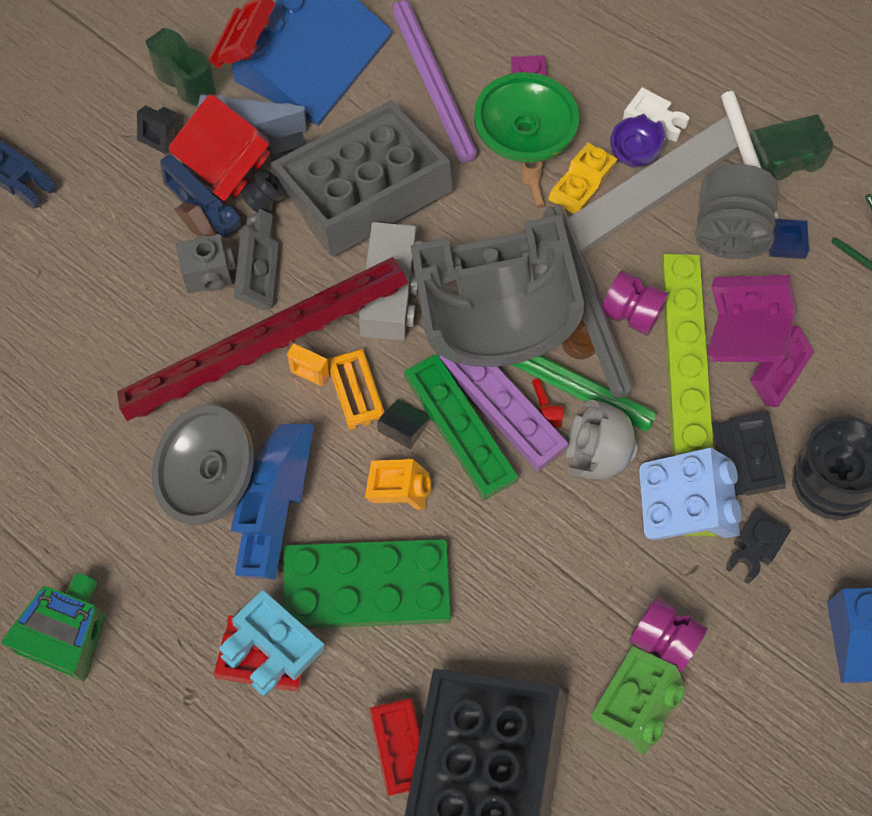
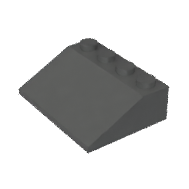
[271,100,453,257]

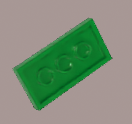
[284,539,450,629]

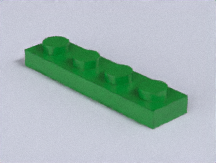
[404,354,518,501]

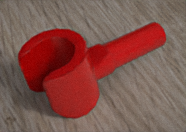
[532,378,563,427]

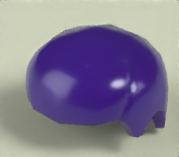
[610,114,665,167]

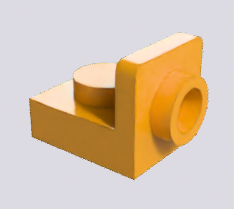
[365,459,431,510]

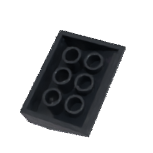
[404,668,567,816]

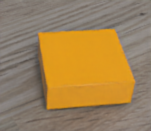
[287,343,330,386]

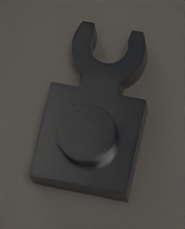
[726,508,791,584]

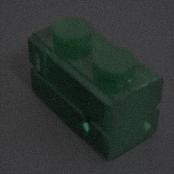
[750,114,834,180]

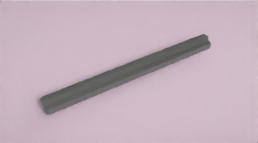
[544,204,634,399]

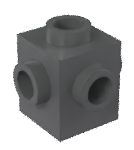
[176,234,236,293]

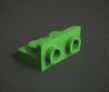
[590,646,685,755]

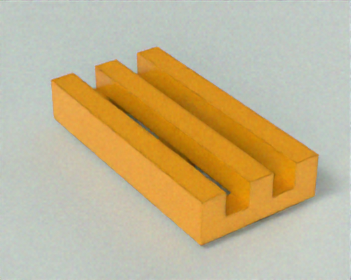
[327,349,384,430]

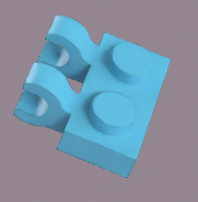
[219,590,324,697]

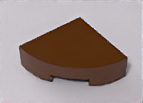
[174,202,216,237]

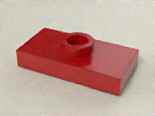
[369,698,420,797]

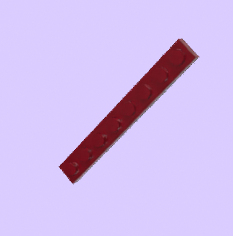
[117,257,408,421]

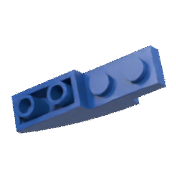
[231,423,314,580]

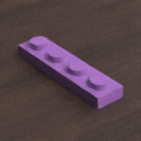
[439,355,569,472]

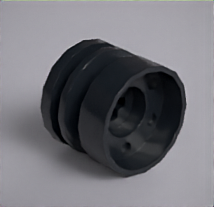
[792,416,872,520]

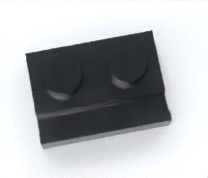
[712,411,786,496]

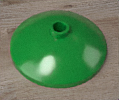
[474,72,579,162]

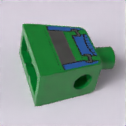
[1,573,105,682]

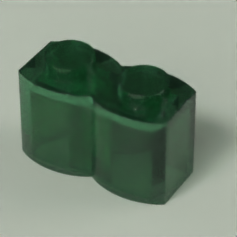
[145,27,216,107]

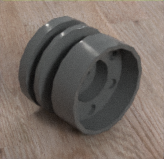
[695,164,779,259]

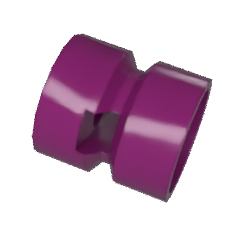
[602,270,670,336]
[629,595,708,673]

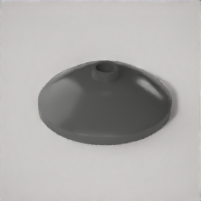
[152,405,254,525]

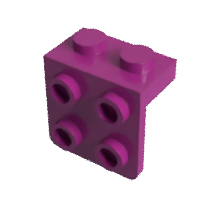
[707,275,797,362]

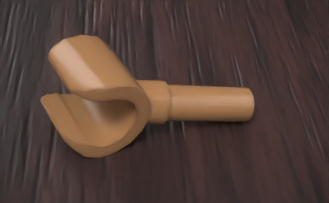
[520,161,545,208]

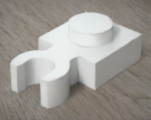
[623,88,690,142]

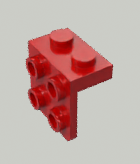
[169,94,270,201]

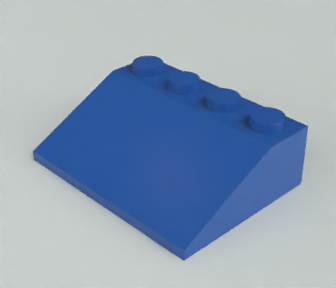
[231,0,392,126]

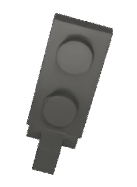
[234,209,279,311]

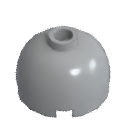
[565,399,638,481]

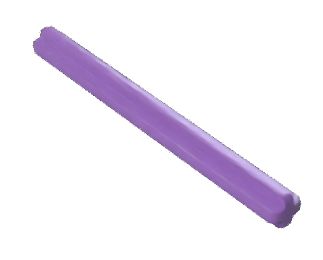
[393,0,477,163]

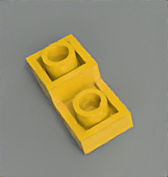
[548,143,618,214]

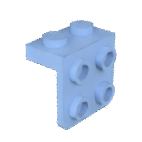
[639,448,742,540]

